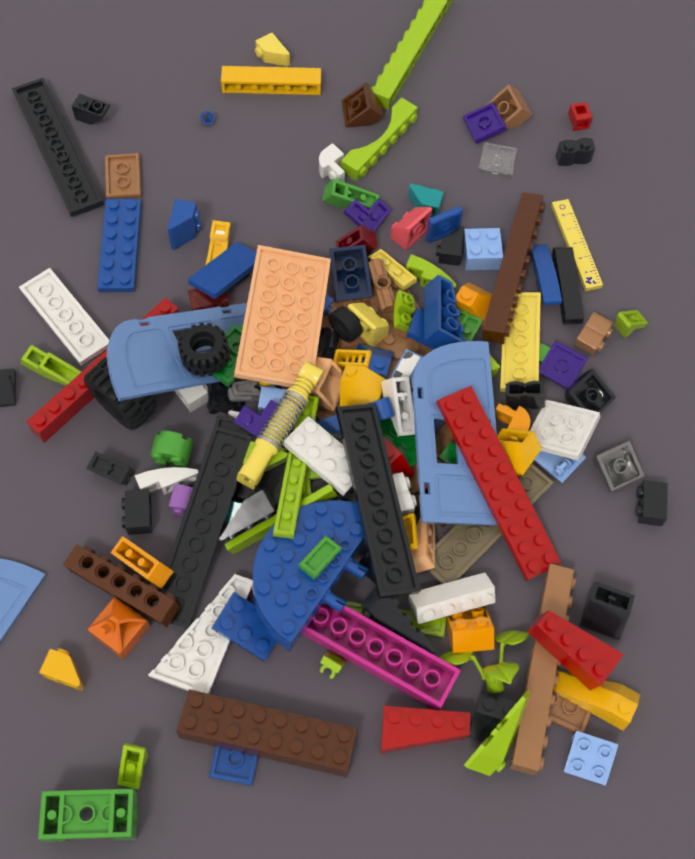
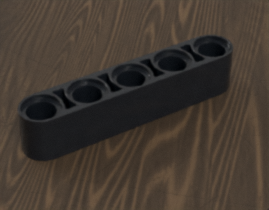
[552,247,584,324]

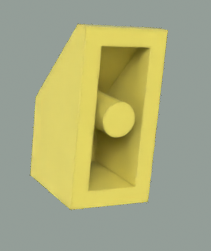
[255,33,290,66]

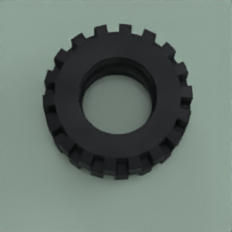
[178,322,230,377]

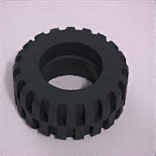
[84,357,157,430]

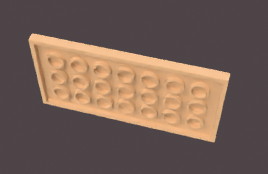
[234,245,331,387]

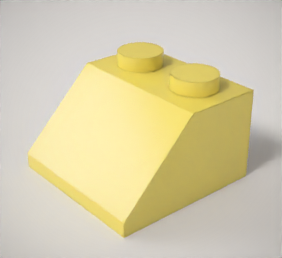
[348,302,389,347]

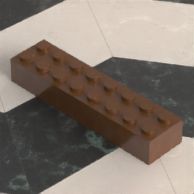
[177,689,357,777]

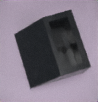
[579,581,635,640]

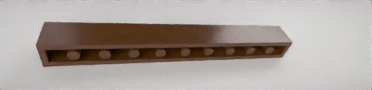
[482,192,545,344]

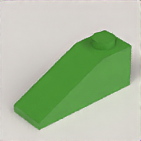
[322,179,380,210]

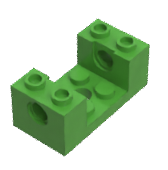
[38,789,139,843]

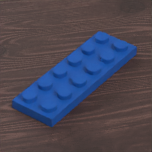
[97,199,142,292]

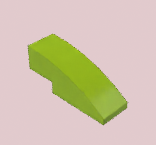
[406,254,456,291]
[20,345,81,386]

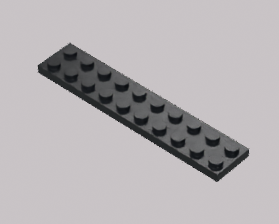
[12,78,104,217]
[336,403,421,599]
[153,426,253,629]

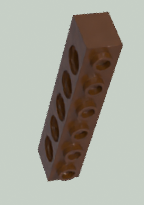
[63,545,181,628]

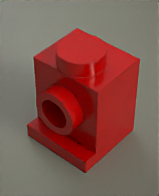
[568,102,593,131]

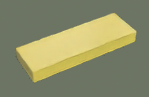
[368,249,417,291]

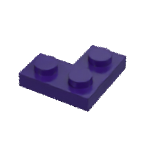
[343,198,392,231]
[234,400,279,437]

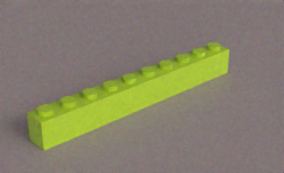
[371,0,453,110]

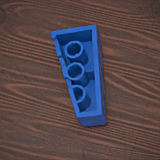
[424,275,466,348]

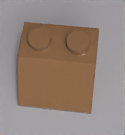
[486,84,533,129]

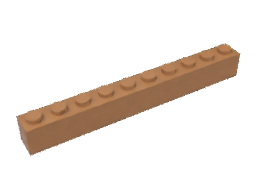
[509,564,576,776]

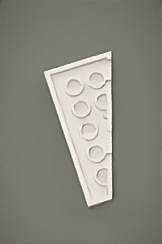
[148,574,253,694]

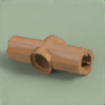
[368,258,395,313]

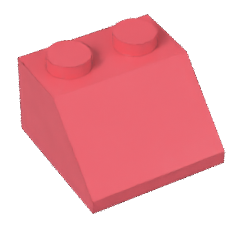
[391,207,432,250]

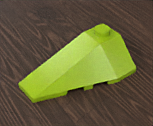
[464,690,531,776]

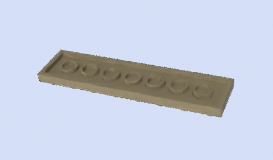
[426,463,554,585]

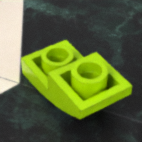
[394,290,415,332]

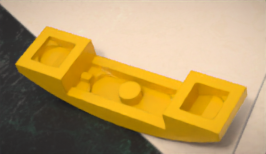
[206,220,231,265]

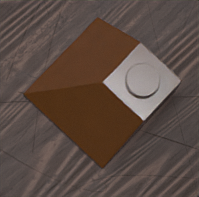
[342,82,383,127]

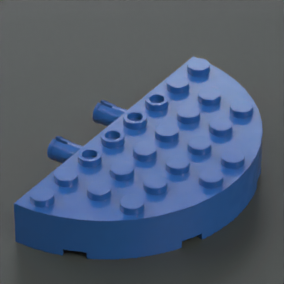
[252,500,369,652]

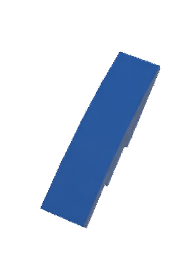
[530,245,562,305]

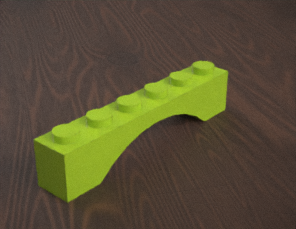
[341,97,418,181]

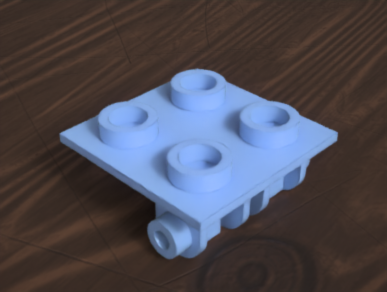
[534,451,586,483]
[564,730,619,786]

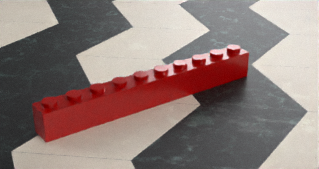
[26,298,179,443]

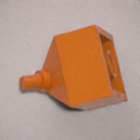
[87,597,150,660]

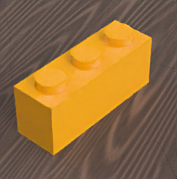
[111,536,174,589]

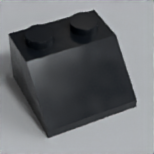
[469,691,517,742]

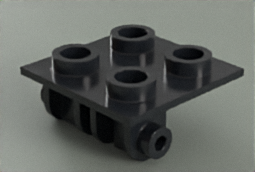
[206,380,246,414]

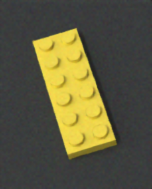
[500,292,541,392]

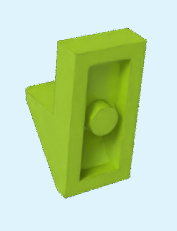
[614,310,648,338]
[117,743,149,789]

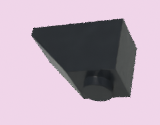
[436,226,464,266]

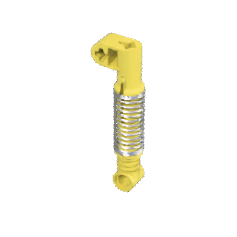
[236,361,324,490]

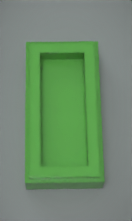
[298,535,342,580]

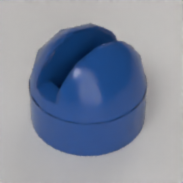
[200,111,214,125]

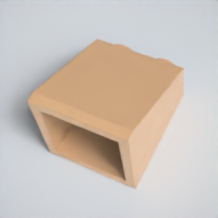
[281,357,343,411]

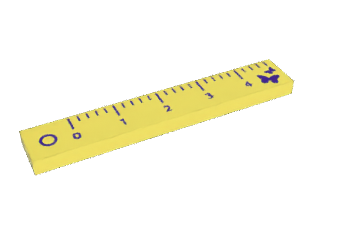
[551,199,603,291]

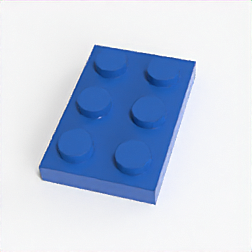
[211,592,276,662]

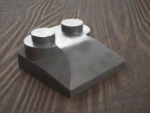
[593,440,645,492]

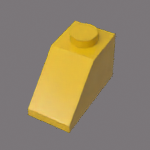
[39,648,84,691]

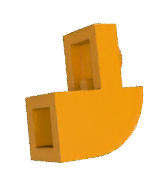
[495,404,530,431]

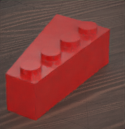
[527,610,624,690]
[380,706,470,754]

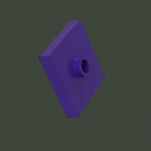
[463,102,507,144]
[539,341,588,390]

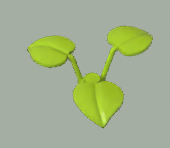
[439,630,530,693]

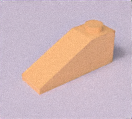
[411,517,435,573]

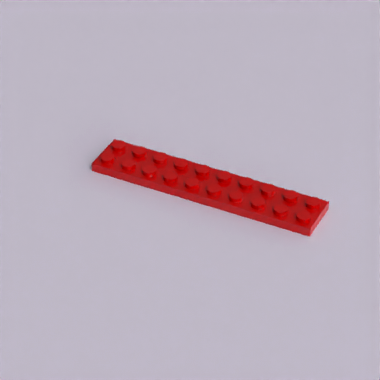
[436,386,561,581]

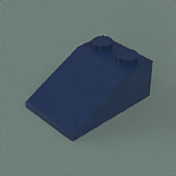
[329,245,372,302]

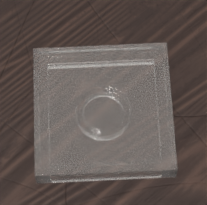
[478,142,517,179]

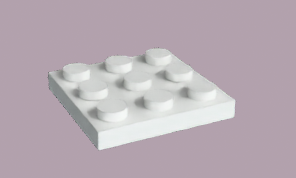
[530,400,601,461]

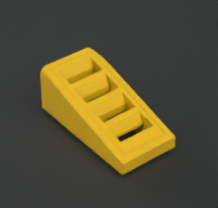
[333,349,372,371]

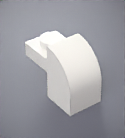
[319,143,345,182]

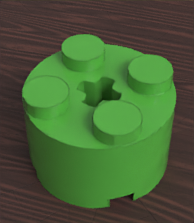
[150,431,194,468]

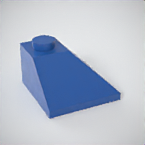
[355,343,394,380]

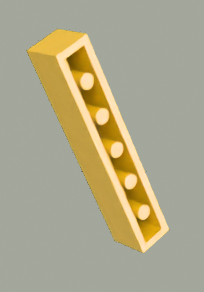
[221,66,321,95]

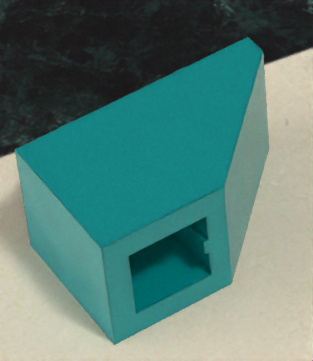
[408,183,444,217]

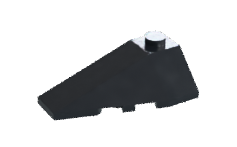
[361,588,436,655]

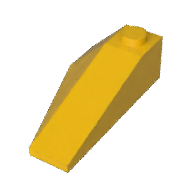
[553,670,640,731]

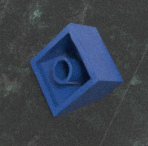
[167,199,202,250]

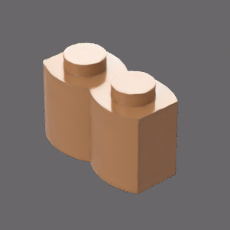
[574,312,613,355]

